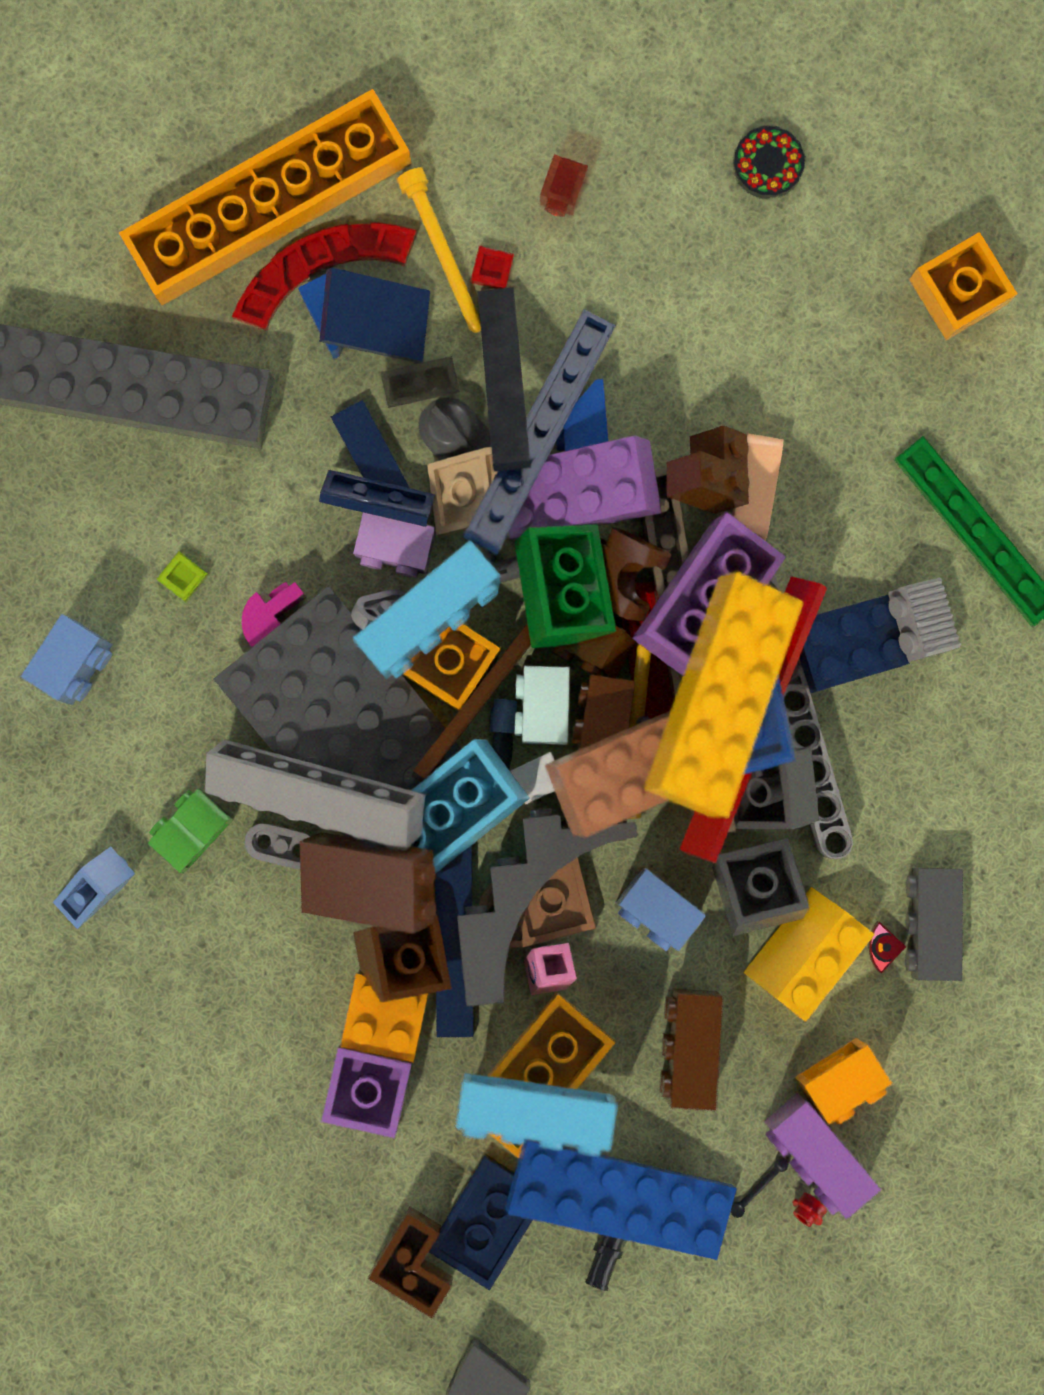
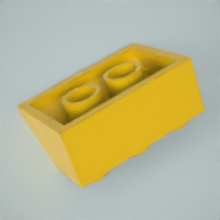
[743,887,875,1022]

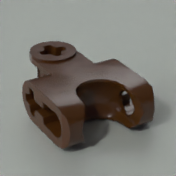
[600,527,671,621]

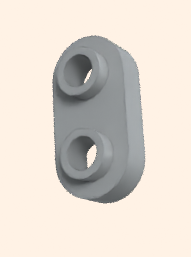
[351,589,406,630]
[244,824,311,869]

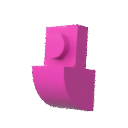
[241,582,307,647]

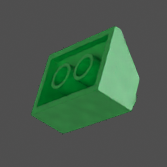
[514,524,616,648]

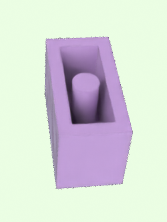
[353,513,436,578]

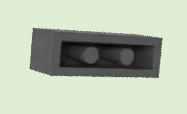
[905,868,963,981]

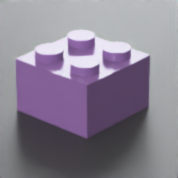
[321,1044,412,1138]

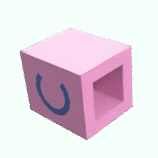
[524,943,577,995]

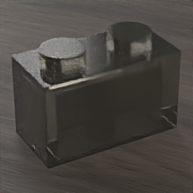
[378,355,460,408]

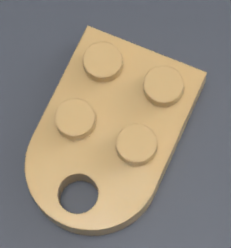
[427,447,497,536]

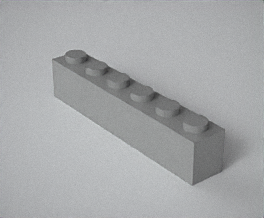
[205,739,425,850]

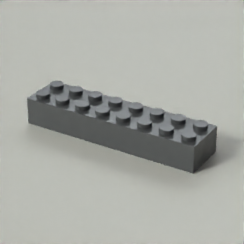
[0,324,274,449]

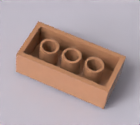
[545,710,671,837]

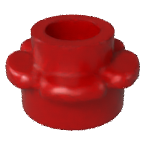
[792,1192,827,1227]

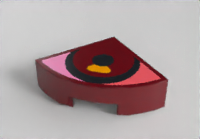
[868,921,906,974]

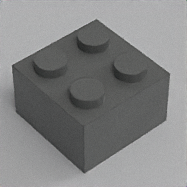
[734,747,819,830]
[712,838,810,936]

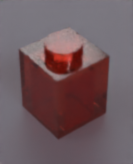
[540,154,588,217]

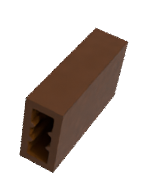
[300,832,436,933]

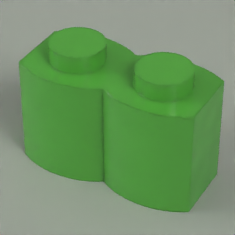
[148,789,234,873]

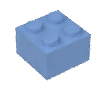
[20,614,113,705]
[616,868,706,952]

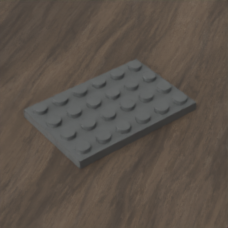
[213,585,462,837]

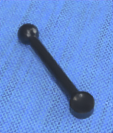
[730,1158,789,1218]

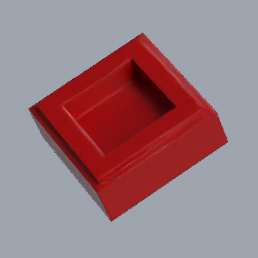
[471,246,514,289]

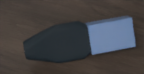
[489,699,517,769]

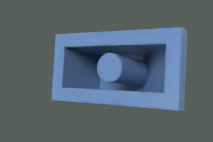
[53,846,135,929]

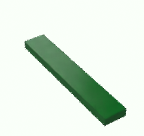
[894,436,1044,627]

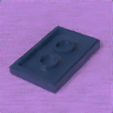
[319,267,430,363]
[429,1154,533,1291]

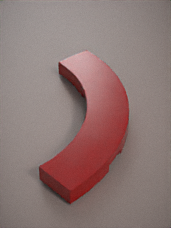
[232,222,417,331]

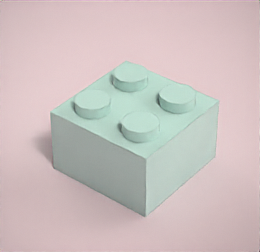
[515,666,569,745]

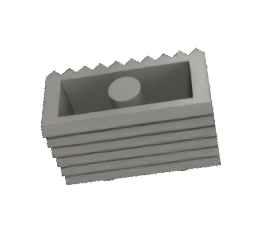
[888,577,961,662]

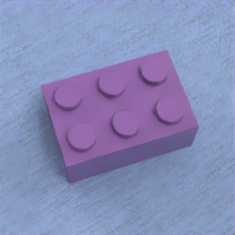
[764,1093,881,1220]

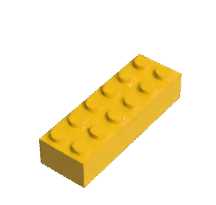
[644,572,803,817]

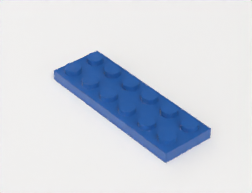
[505,1139,737,1260]

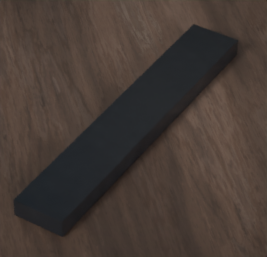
[478,287,531,472]

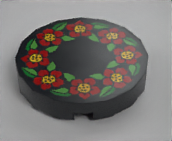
[733,126,805,199]

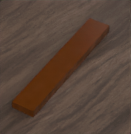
[411,623,531,783]

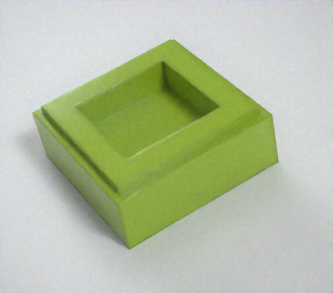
[157,551,209,602]

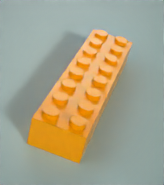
[119,89,411,306]

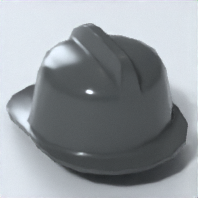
[418,397,491,461]

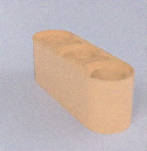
[732,433,784,541]

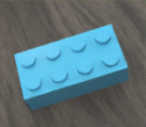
[353,540,500,679]
[367,739,530,873]
[456,1073,617,1155]

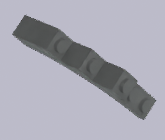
[458,809,637,1006]

